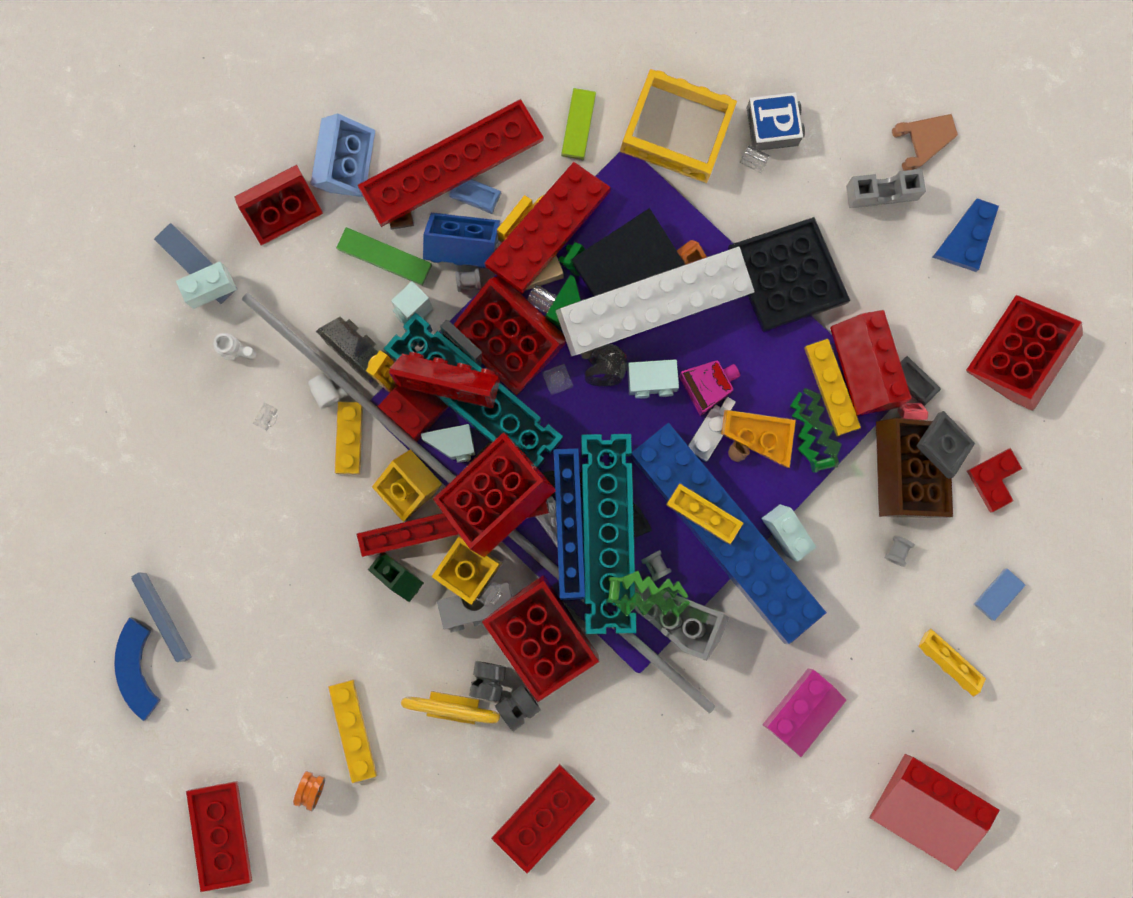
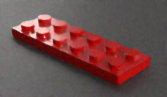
[485,162,611,294]

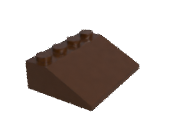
[876,418,953,518]

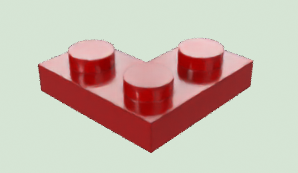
[967,448,1022,513]

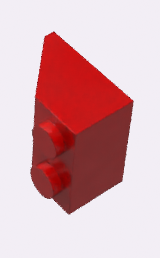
[378,386,449,442]

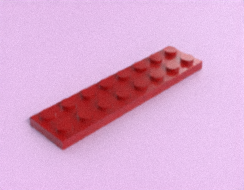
[358,99,544,227]

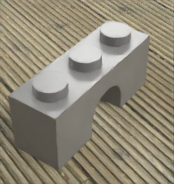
[846,169,926,208]
[437,582,512,633]

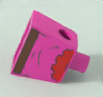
[679,360,740,416]

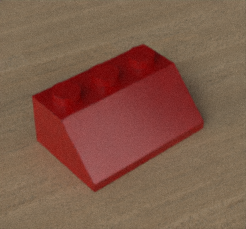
[234,165,323,245]

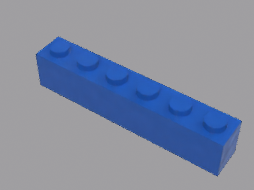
[554,449,585,600]

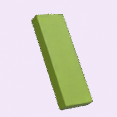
[561,88,596,160]

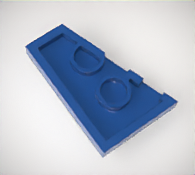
[932,198,999,272]

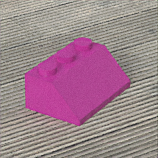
[763,668,846,757]

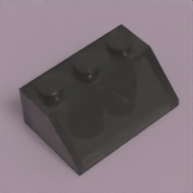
[316,317,393,389]

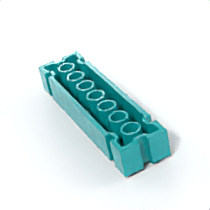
[383,312,563,469]
[581,434,636,634]

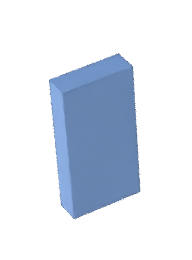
[449,179,501,214]
[974,569,1025,621]

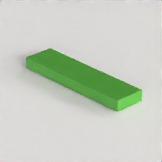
[336,227,432,286]

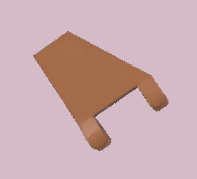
[892,114,958,171]

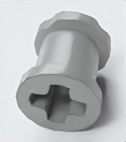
[455,268,481,292]
[884,536,915,567]
[641,550,672,581]

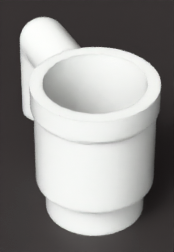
[213,333,256,360]
[308,372,353,409]

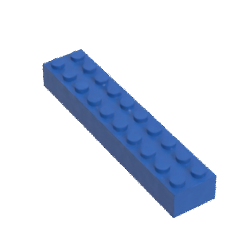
[630,423,827,644]

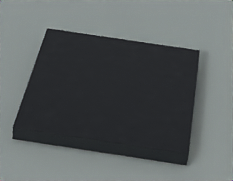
[570,208,685,340]
[728,217,850,332]

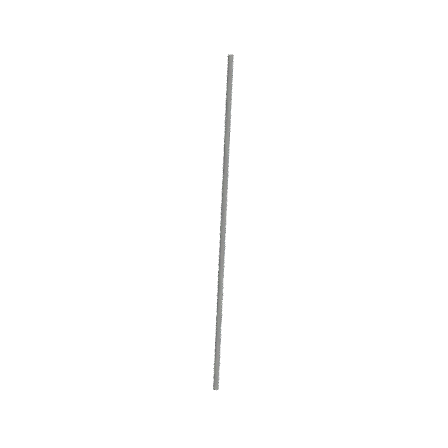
[242,293,715,713]

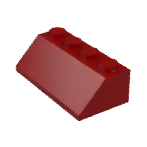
[830,310,912,416]

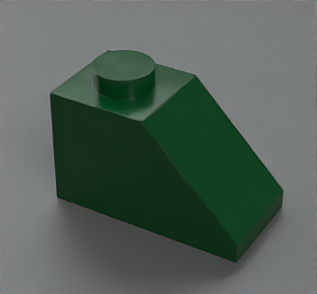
[368,552,424,602]

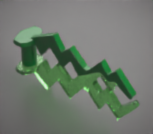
[790,388,842,473]

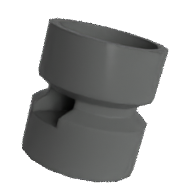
[469,661,507,701]
[495,685,541,732]

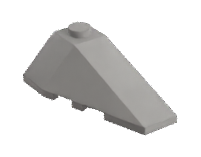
[629,585,729,661]

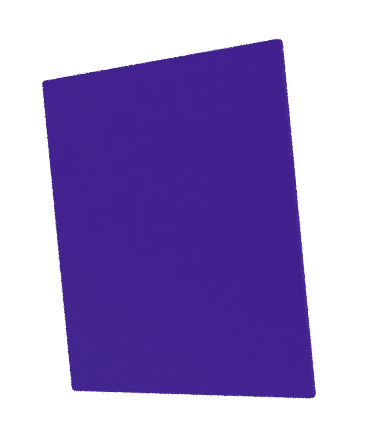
[370,152,890,673]

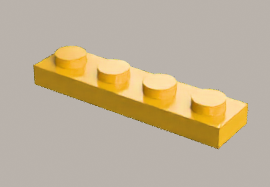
[804,339,861,436]
[328,680,377,783]

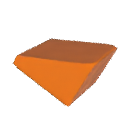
[677,240,707,265]

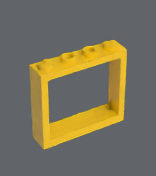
[620,69,737,183]

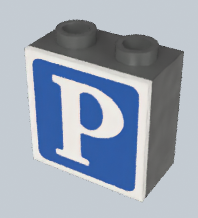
[746,92,805,151]

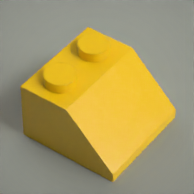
[372,449,442,522]
[431,536,502,605]

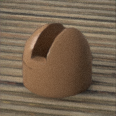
[728,442,750,462]

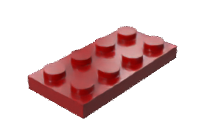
[491,764,596,874]
[186,781,252,892]

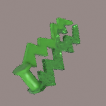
[606,571,690,617]

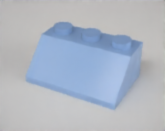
[310,113,375,197]

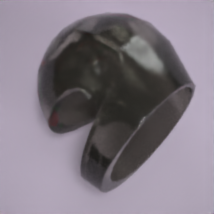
[584,344,628,387]

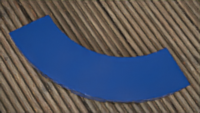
[114,617,161,721]

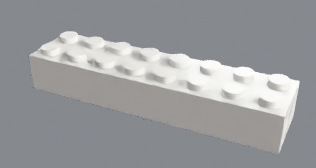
[556,247,754,356]

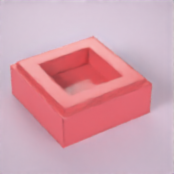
[897,403,928,420]

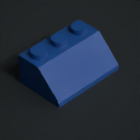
[423,212,500,268]

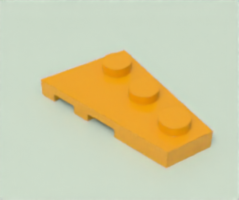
[721,410,796,468]

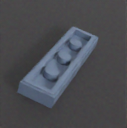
[154,223,238,304]
[131,572,192,663]

